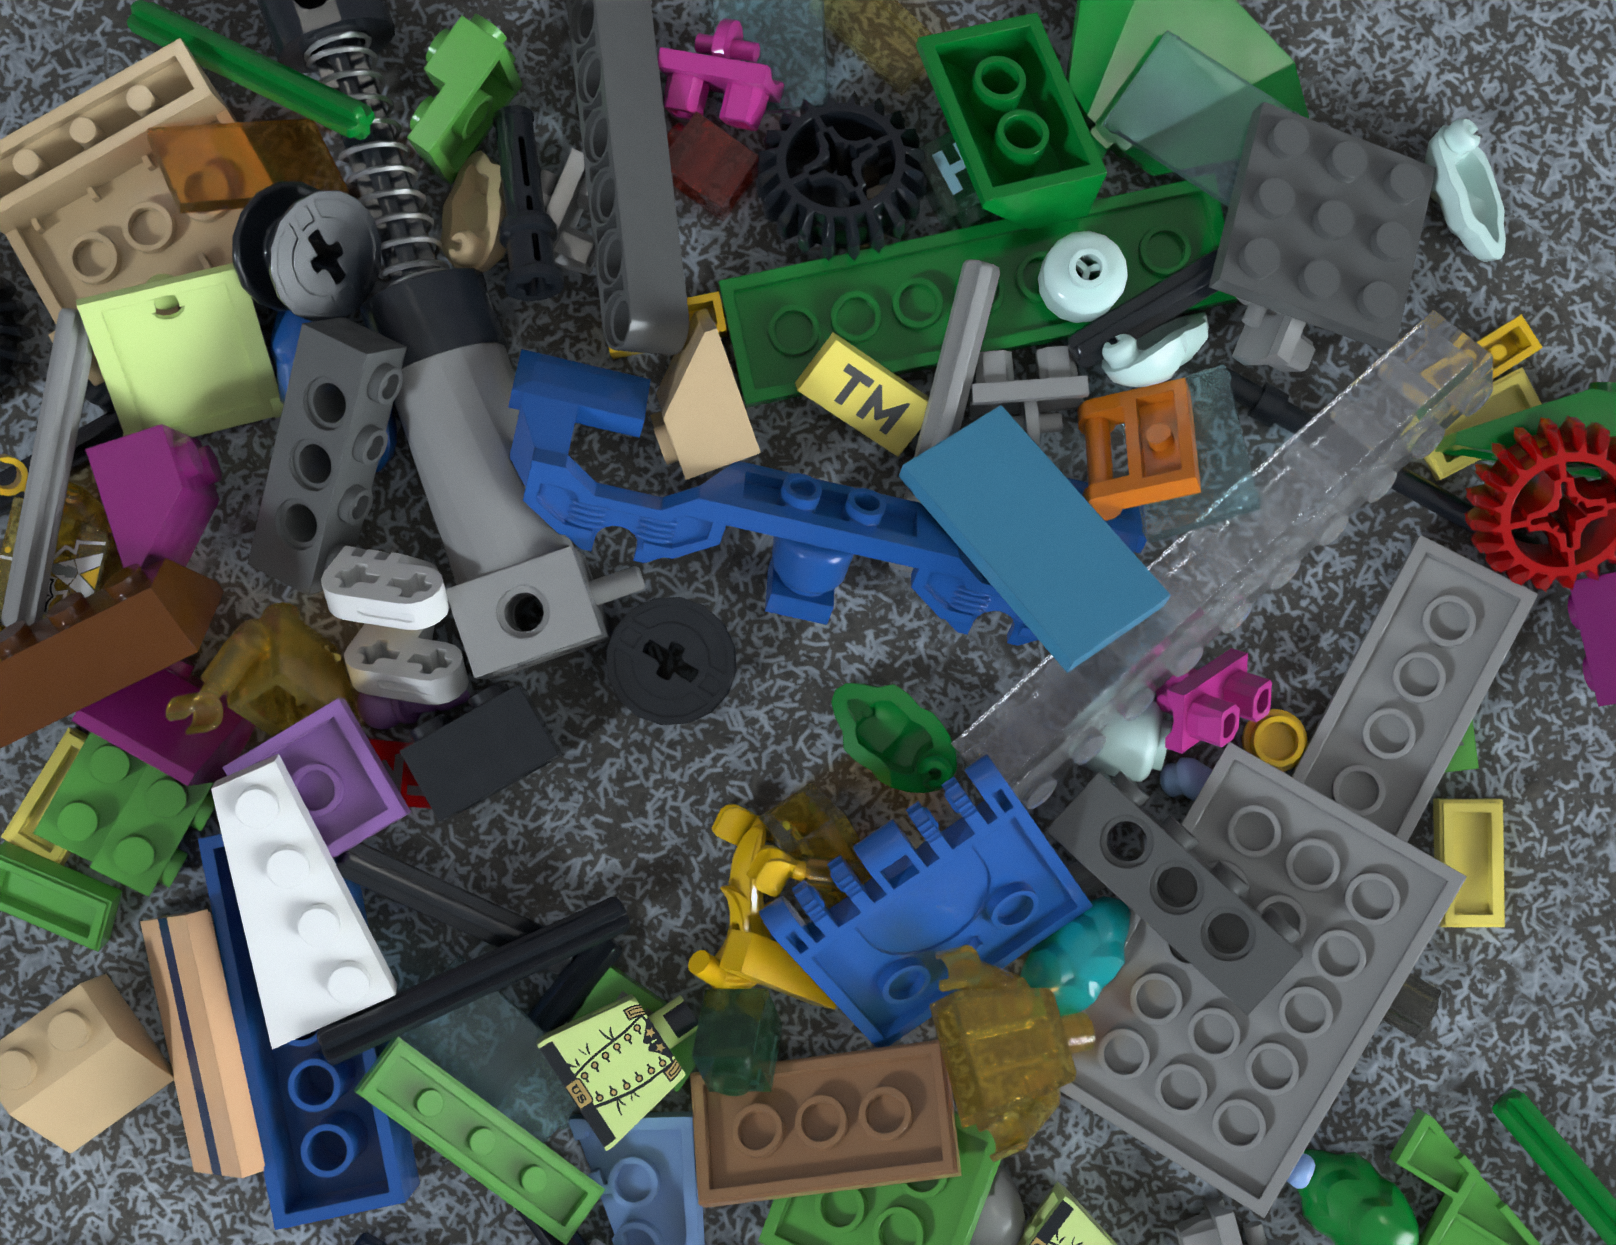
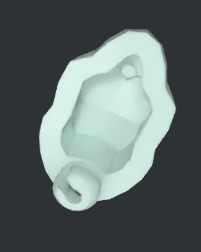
[1425,118,1506,262]
[1102,312,1209,387]

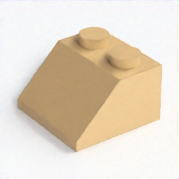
[650,308,761,480]
[0,974,174,1154]

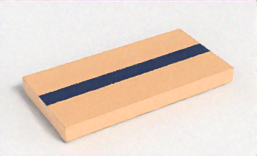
[140,909,265,1178]

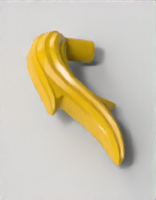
[688,824,773,995]

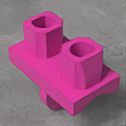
[658,18,785,131]
[1155,648,1272,754]

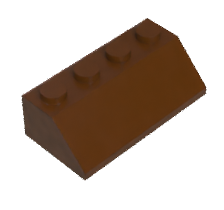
[0,558,224,749]

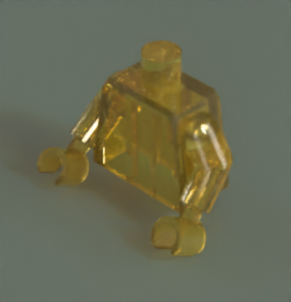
[166,602,362,737]
[929,945,1095,1162]

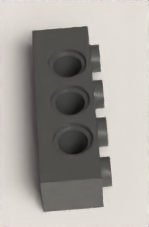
[247,317,407,596]
[1046,771,1303,1016]

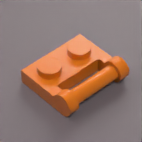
[1077,377,1201,521]

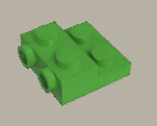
[407,14,523,185]
[33,732,215,897]

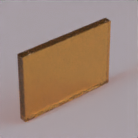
[147,118,349,214]

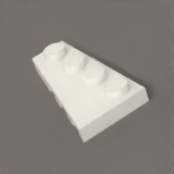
[211,754,398,1049]

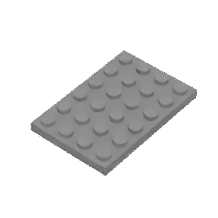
[1035,742,1467,1218]

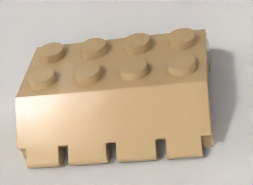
[0,38,272,386]

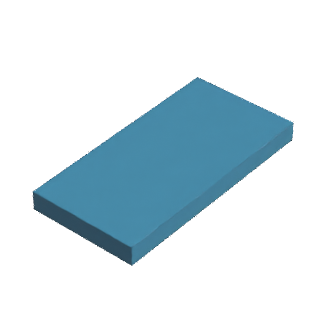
[899,405,1171,673]

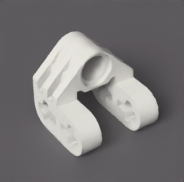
[321,546,469,705]

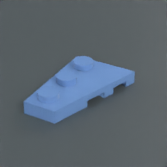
[567,1111,705,1245]

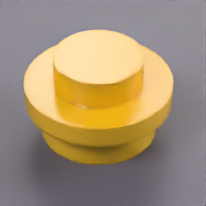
[1242,709,1307,772]

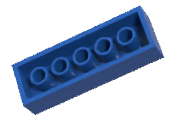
[198,834,420,1230]

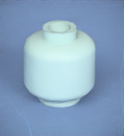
[1038,231,1128,323]
[1074,692,1172,781]

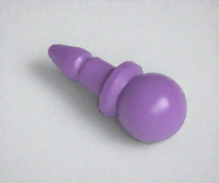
[357,690,470,729]

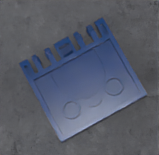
[759,754,1093,1048]

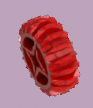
[1464,415,1616,592]

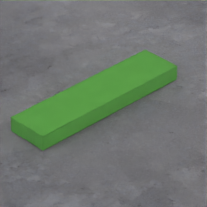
[354,1036,605,1245]

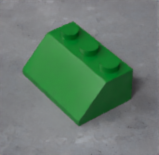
[916,12,1107,230]

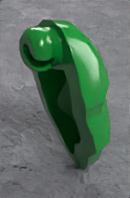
[831,683,957,793]
[1297,1149,1420,1245]

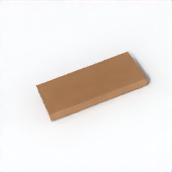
[690,1039,962,1208]

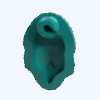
[1019,896,1131,1020]

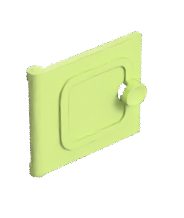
[76,263,284,437]

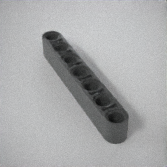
[566,0,689,355]

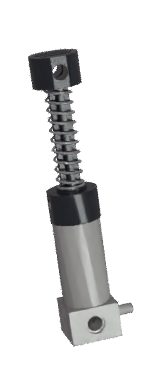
[257,0,645,680]

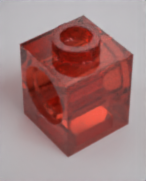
[667,111,759,222]

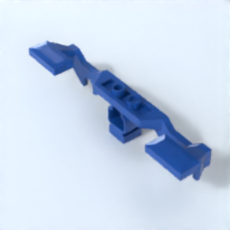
[508,349,1149,646]

